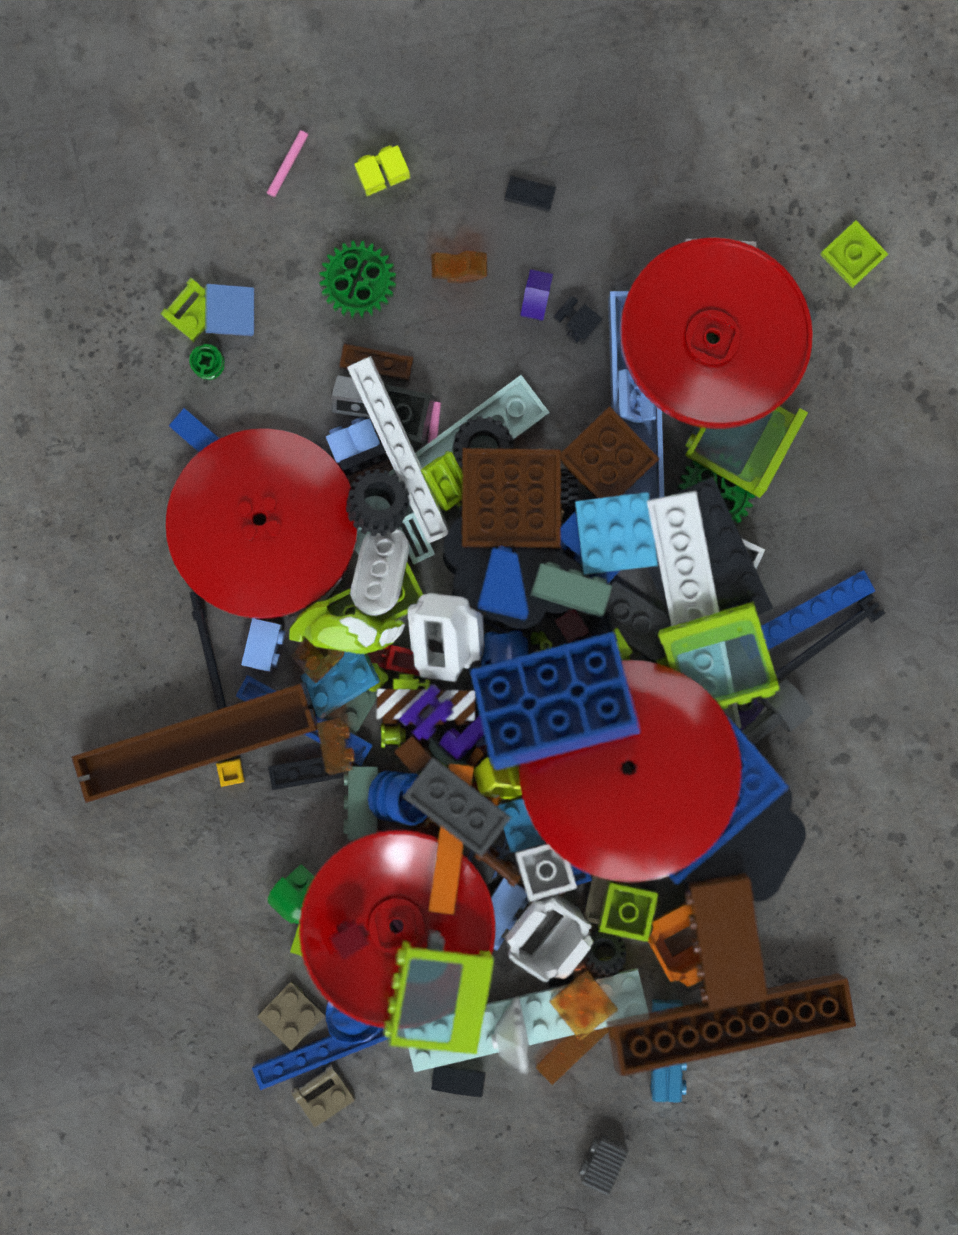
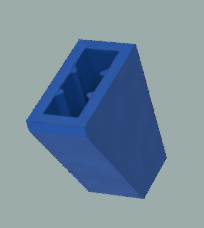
[478,546,528,620]

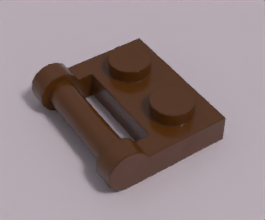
[474,845,522,887]

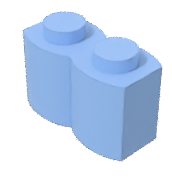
[326,417,381,465]

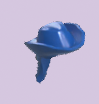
[326,1001,382,1045]

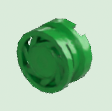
[189,344,225,380]

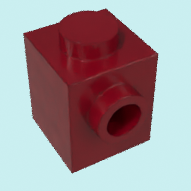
[329,920,370,960]

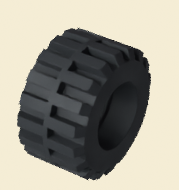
[453,416,514,470]
[346,469,410,536]

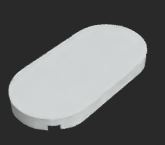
[351,527,409,615]

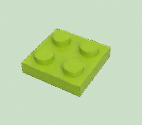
[820,220,888,288]

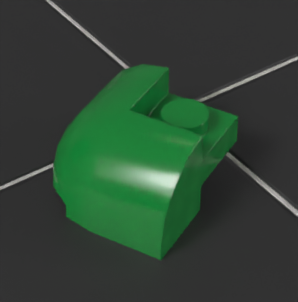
[268,864,315,924]

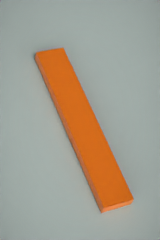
[429,763,474,914]

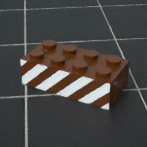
[377,689,475,725]

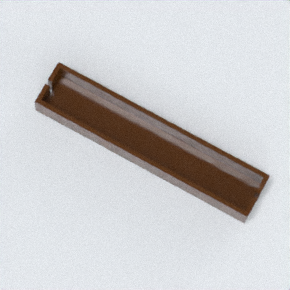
[72,683,320,803]

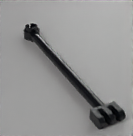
[737,594,885,712]

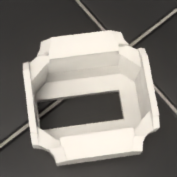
[408,594,484,682]
[505,893,593,982]

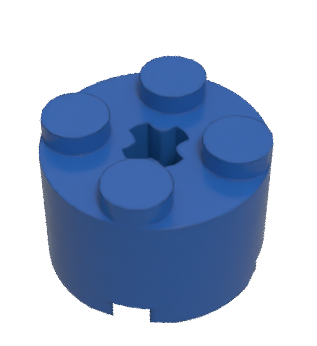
[481,631,529,667]

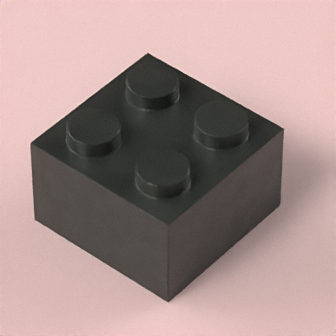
[374,384,435,443]

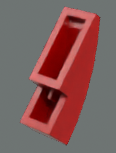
[367,645,431,679]

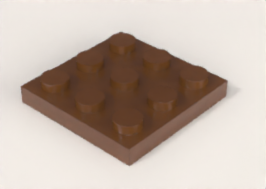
[560,406,659,499]

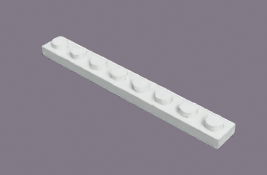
[347,356,449,543]

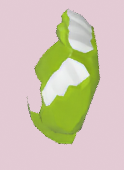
[289,600,405,654]

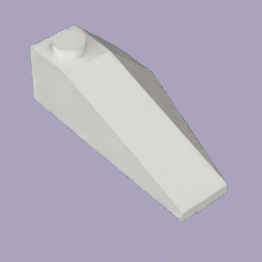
[491,997,529,1072]

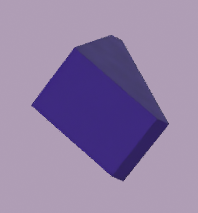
[520,269,553,321]

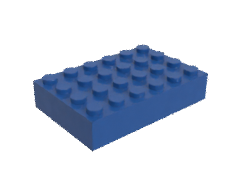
[470,632,640,770]

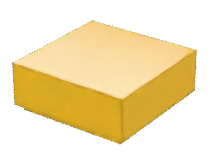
[216,758,245,787]

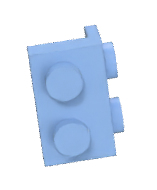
[617,369,656,423]

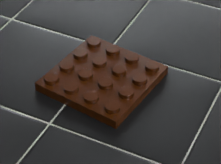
[462,448,561,548]

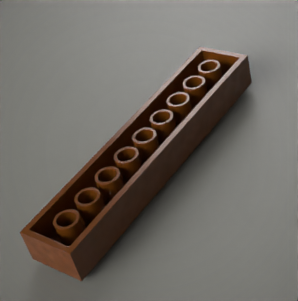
[606,974,856,1077]

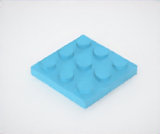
[575,492,657,575]

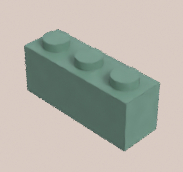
[531,562,612,617]
[343,766,379,840]

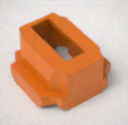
[648,902,702,987]

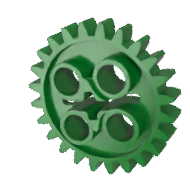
[319,241,396,319]
[677,453,755,524]

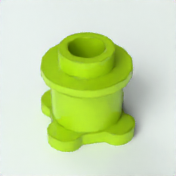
[369,663,388,692]
[381,723,406,748]

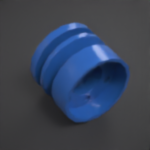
[368,770,427,825]

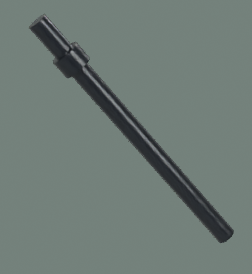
[189,591,226,710]

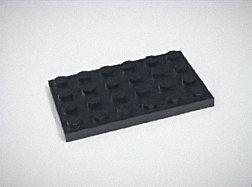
[647,476,774,616]

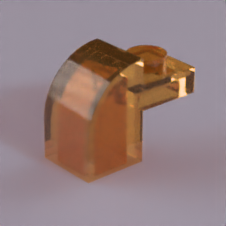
[431,250,487,283]

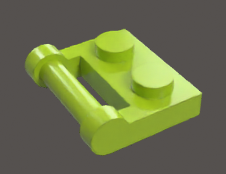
[160,278,205,342]

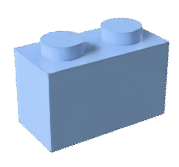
[241,618,285,672]

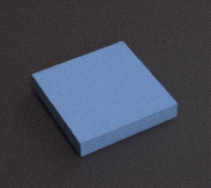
[205,284,254,336]

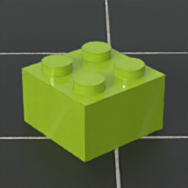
[598,880,658,942]

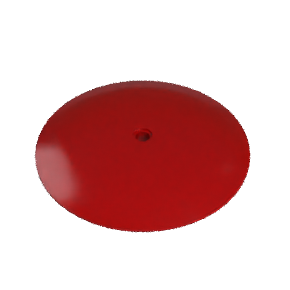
[519,660,741,882]

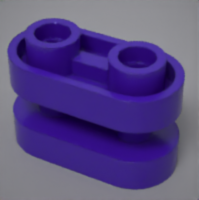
[399,684,454,740]

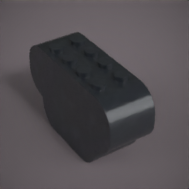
[442,516,585,634]
[682,782,806,902]

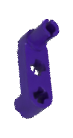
[439,715,485,760]

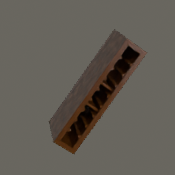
[684,873,768,1009]

